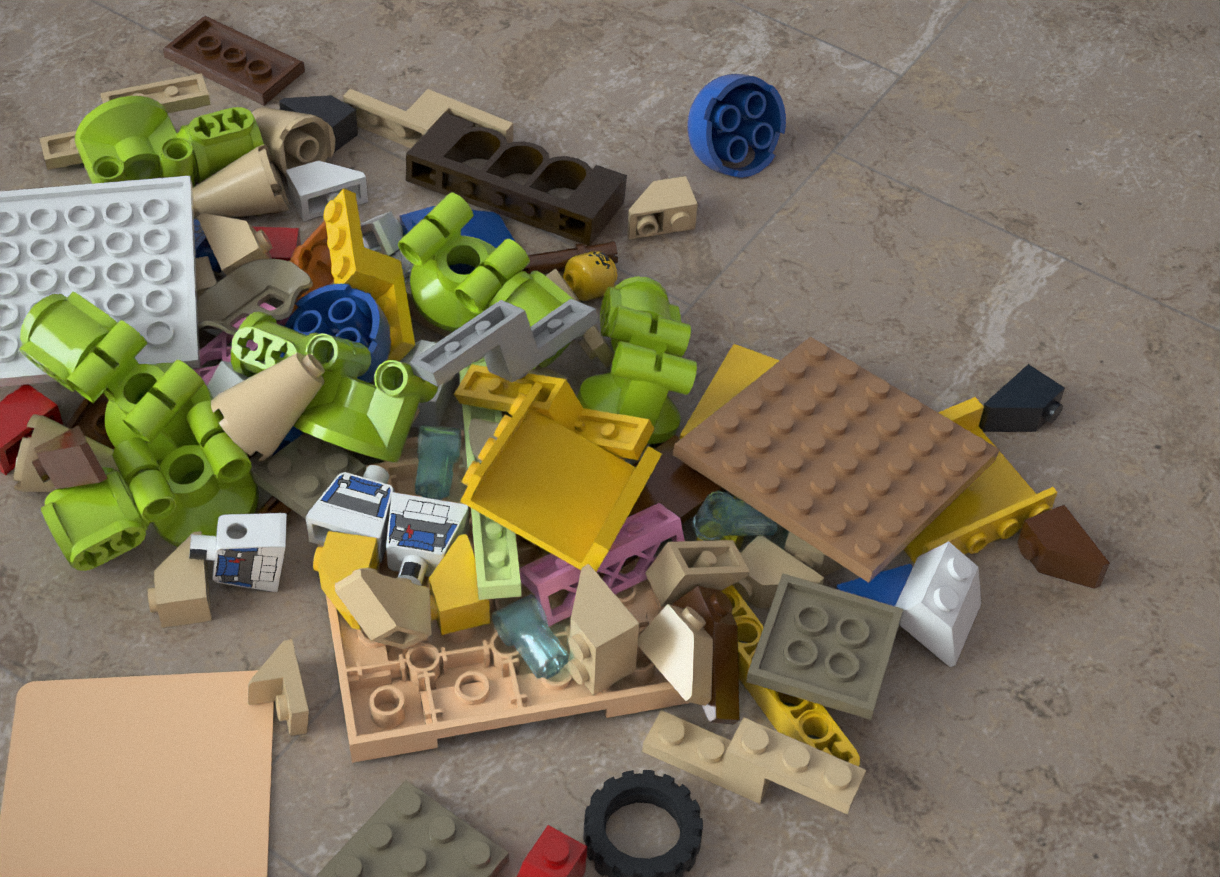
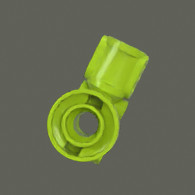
[75,96,263,188]
[398,193,574,369]
[577,276,697,444]
[19,292,213,465]
[231,311,438,462]
[41,400,259,571]

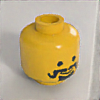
[563,251,617,301]

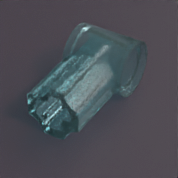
[415,425,461,500]
[692,491,777,541]
[492,594,569,680]

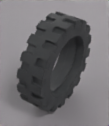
[583,770,703,877]

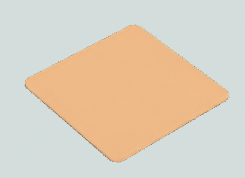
[0,670,274,877]

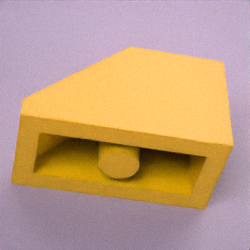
[313,531,379,630]
[429,534,490,635]

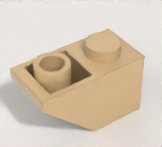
[627,176,698,240]
[335,568,431,649]

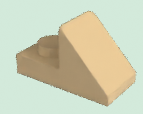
[248,639,309,736]

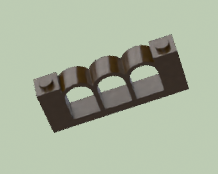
[406,113,627,246]

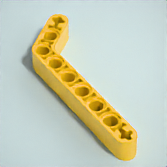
[696,497,860,767]

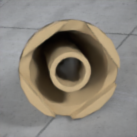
[252,107,335,177]
[192,144,290,218]
[211,353,325,461]
[14,414,119,492]

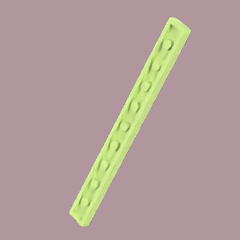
[459,357,522,600]

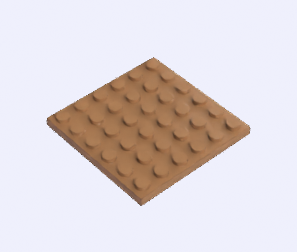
[673,337,1000,583]

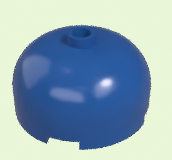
[687,73,786,178]
[280,284,391,383]

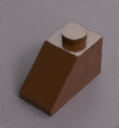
[1017,505,1110,589]

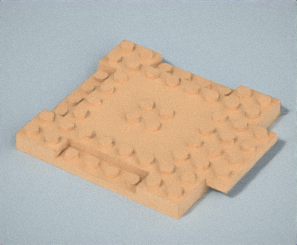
[318,430,689,763]

